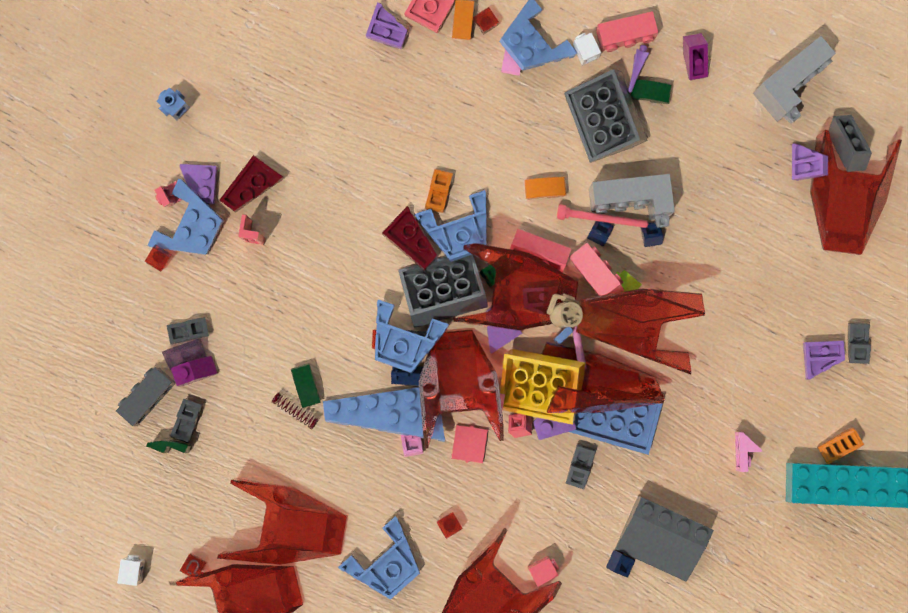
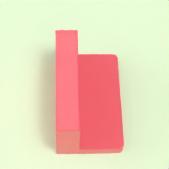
[238,214,265,245]

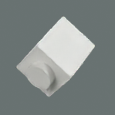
[573,33,601,66]
[117,555,145,586]

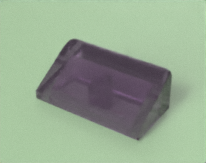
[162,339,207,370]

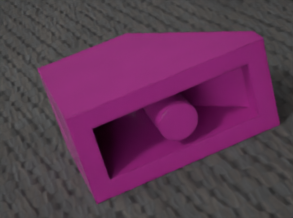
[683,33,708,80]
[171,356,218,387]

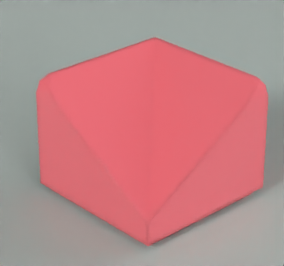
[508,413,532,438]

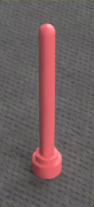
[557,204,649,228]

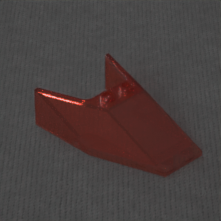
[810,130,902,255]
[453,243,578,330]
[576,288,705,375]
[419,330,504,448]
[541,342,665,413]
[217,478,347,565]
[442,528,562,613]
[169,564,303,613]

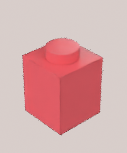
[528,556,559,587]

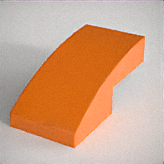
[452,0,474,40]
[425,169,453,213]
[525,177,567,200]

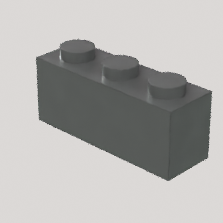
[828,115,872,172]
[116,367,176,426]

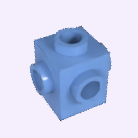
[157,87,190,121]

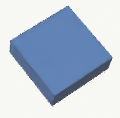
[553,327,573,345]

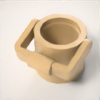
[547,294,583,328]

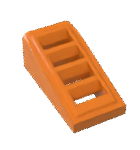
[817,428,864,464]

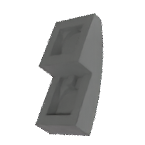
[167,317,209,345]
[848,323,871,364]
[170,399,202,444]
[566,444,596,489]

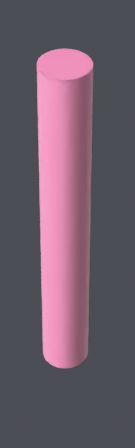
[572,325,587,369]

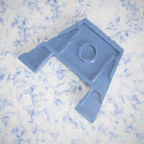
[499,0,577,71]
[147,179,224,255]
[415,190,487,262]
[375,300,449,373]
[338,516,420,600]

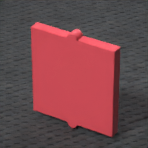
[451,425,488,463]

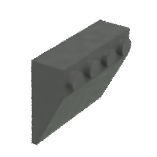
[564,69,648,163]
[398,254,488,328]
[615,496,714,582]

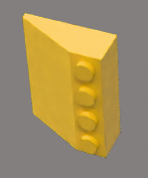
[500,349,585,425]

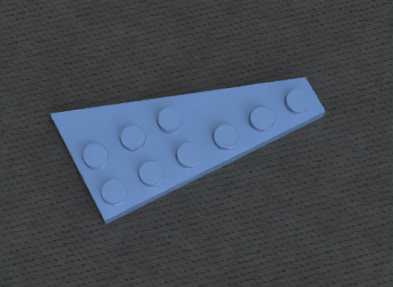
[323,385,445,442]
[569,399,664,455]

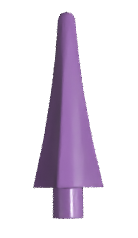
[628,45,649,93]

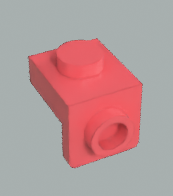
[154,181,182,207]

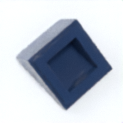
[587,221,614,246]
[640,222,663,247]
[606,550,636,578]

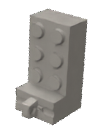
[753,36,836,124]
[589,174,675,228]

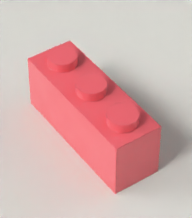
[596,11,658,52]
[507,229,571,277]
[569,243,624,304]

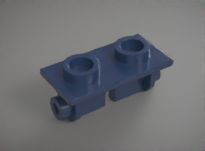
[391,366,431,386]

